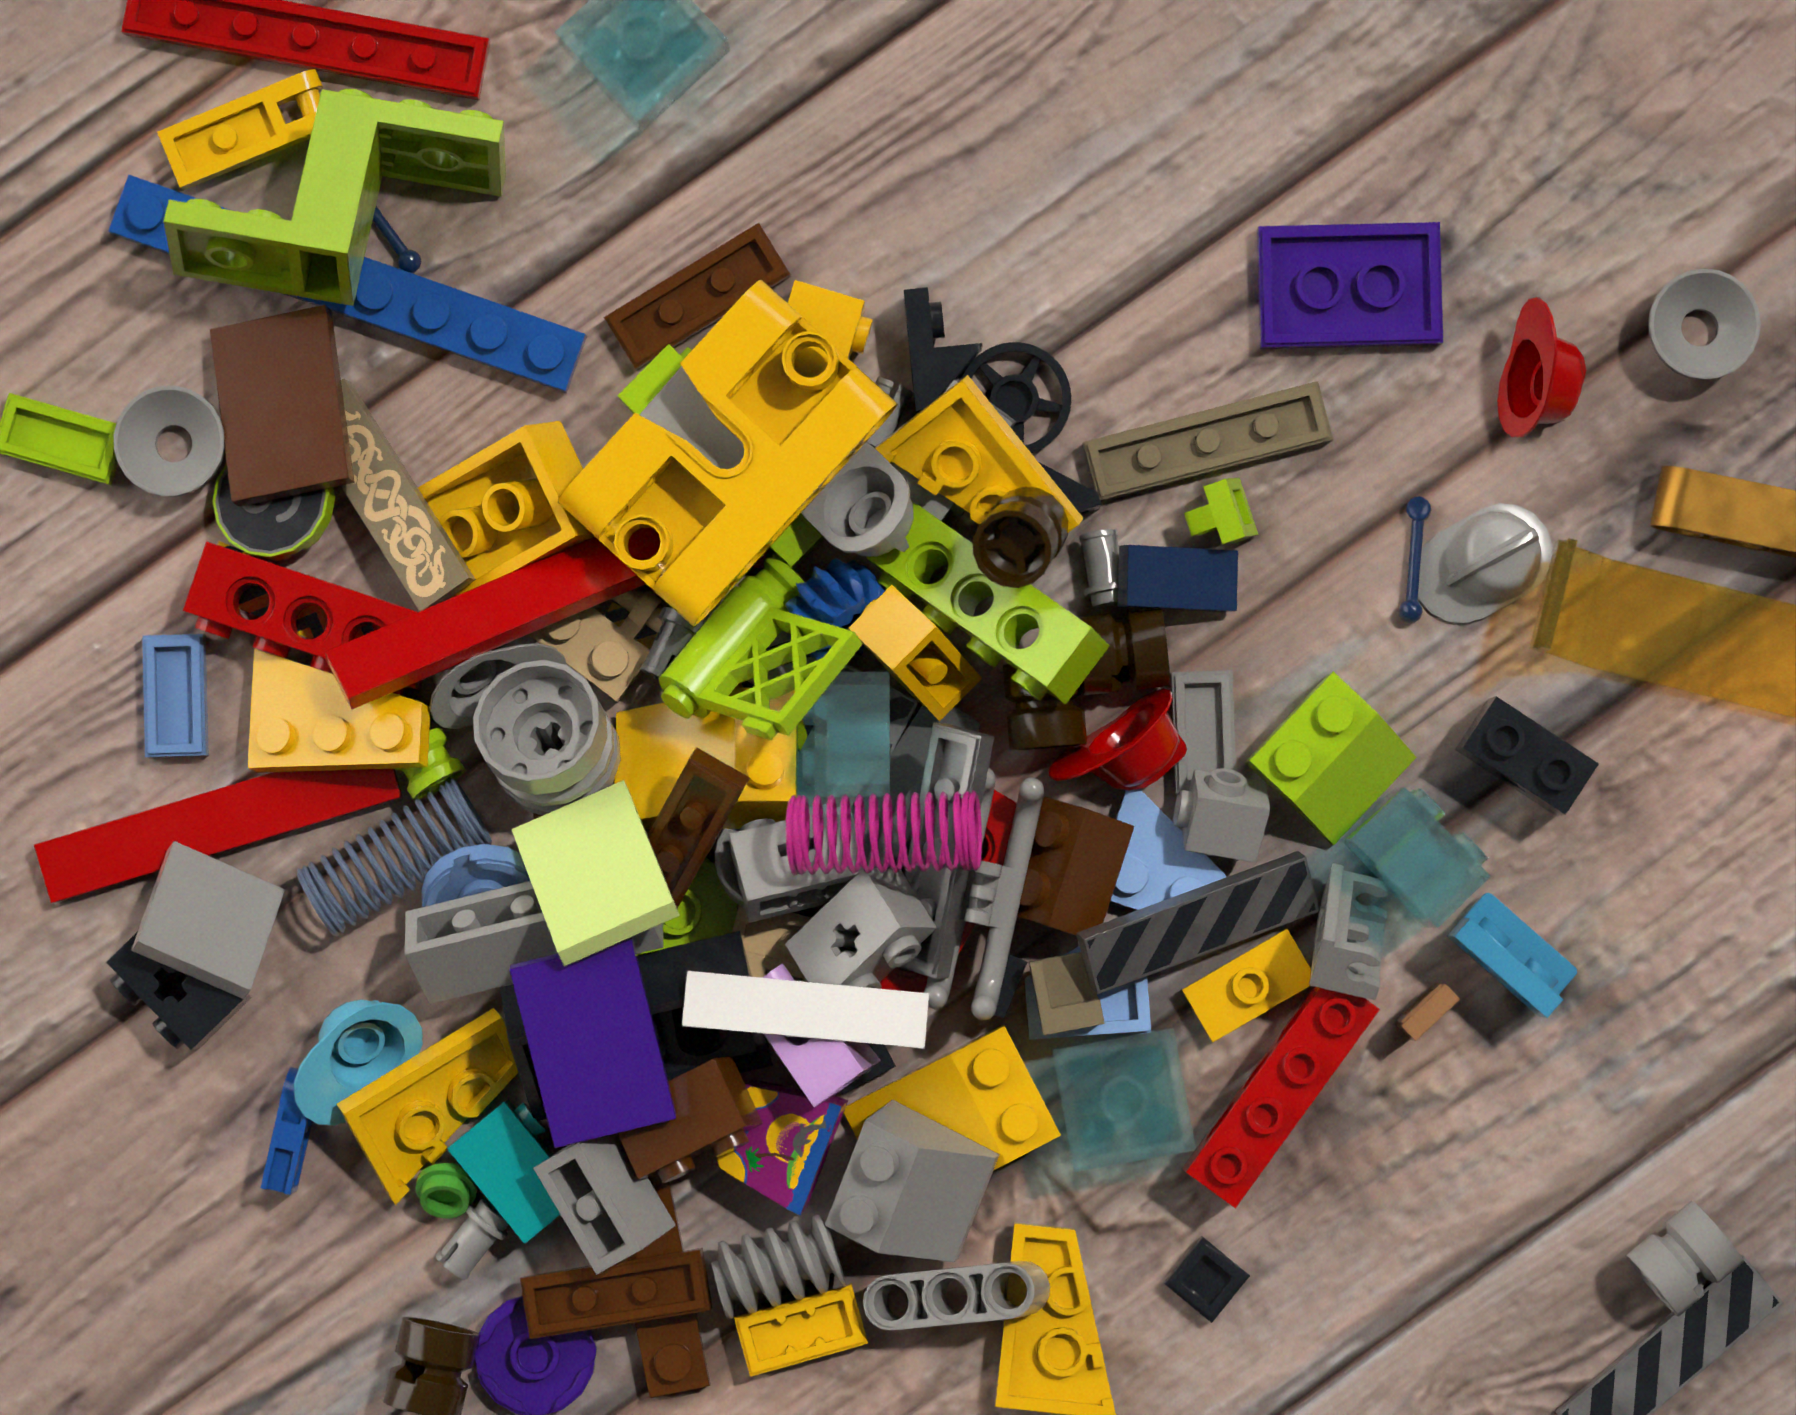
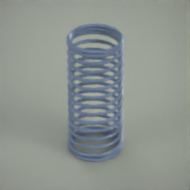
[297,778,492,936]

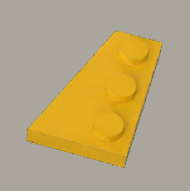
[875,375,1083,533]
[248,649,430,773]
[337,1008,518,1206]
[995,1222,1116,1415]

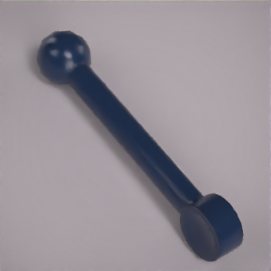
[373,206,421,273]
[1399,496,1431,623]

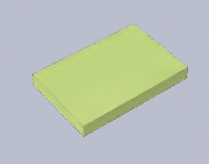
[511,780,680,966]

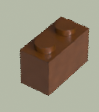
[1017,796,1135,936]
[618,1057,763,1183]

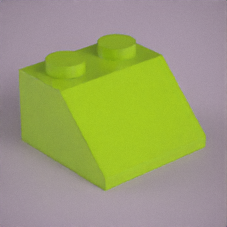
[1244,671,1417,846]

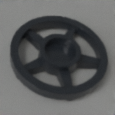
[961,342,1071,453]

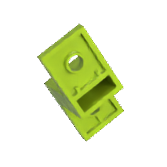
[163,89,506,306]

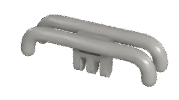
[924,768,1044,1020]

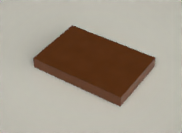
[210,305,355,507]

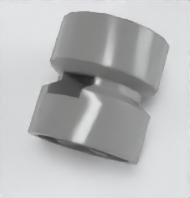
[1626,1201,1744,1317]

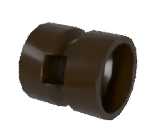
[973,487,1068,588]
[1078,609,1170,696]
[1003,664,1087,751]
[383,1317,480,1415]

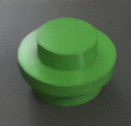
[416,1163,477,1219]

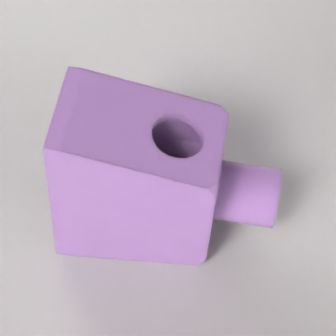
[762,964,881,1107]

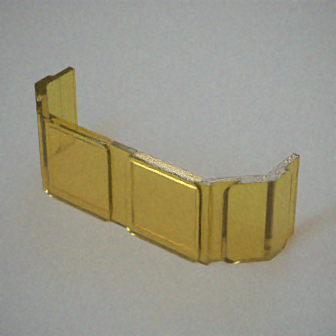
[1529,538,1796,719]

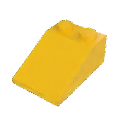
[418,421,595,599]
[614,688,798,829]
[844,1024,1061,1170]

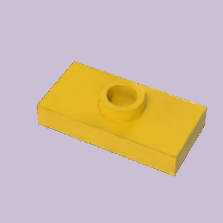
[1181,928,1311,1042]
[734,1283,868,1377]

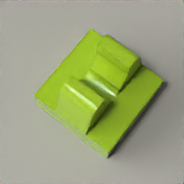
[1184,477,1259,544]

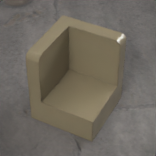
[1029,952,1105,1035]

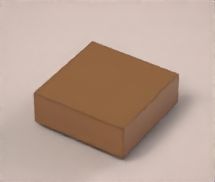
[1395,983,1460,1041]

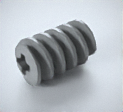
[712,1214,846,1320]

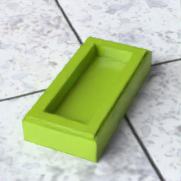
[0,393,118,486]

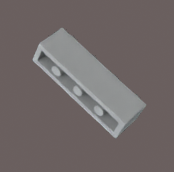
[405,881,663,1004]

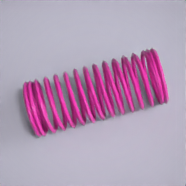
[786,791,982,875]

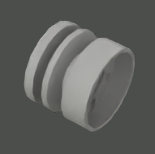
[473,660,621,815]

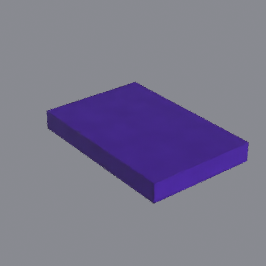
[1257,222,1443,349]
[509,937,676,1148]

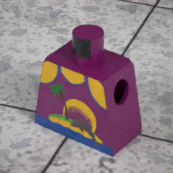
[715,1080,848,1215]

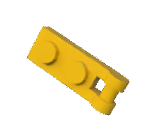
[157,69,323,191]

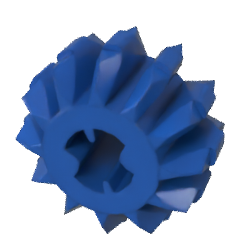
[785,558,886,660]

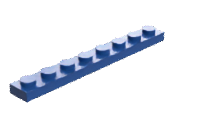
[108,174,587,393]

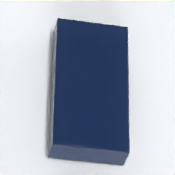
[1118,545,1238,612]

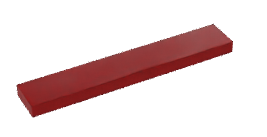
[121,0,491,101]
[325,528,661,710]
[34,768,403,903]

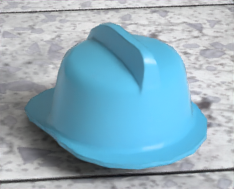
[294,999,423,1126]

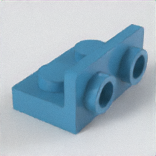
[1447,893,1577,1018]

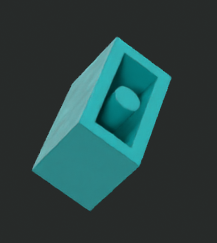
[447,1099,560,1244]

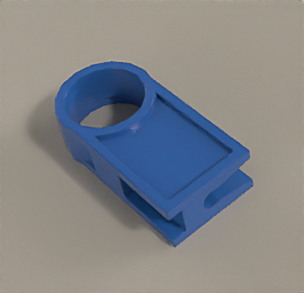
[260,1067,313,1195]

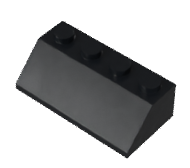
[500,931,773,1121]

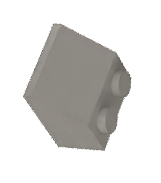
[825,1100,1000,1262]

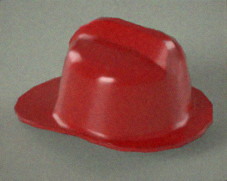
[1497,297,1587,438]
[1049,688,1187,791]

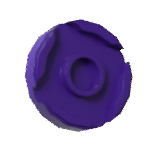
[475,1295,597,1415]

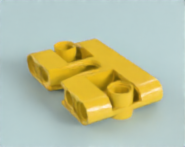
[558,280,898,627]

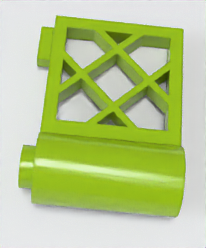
[659,586,862,740]

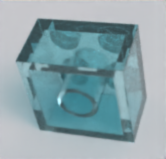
[555,0,730,132]
[803,672,890,799]
[1341,787,1491,928]
[1050,1027,1196,1172]

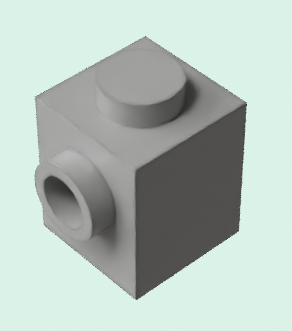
[1173,768,1270,863]

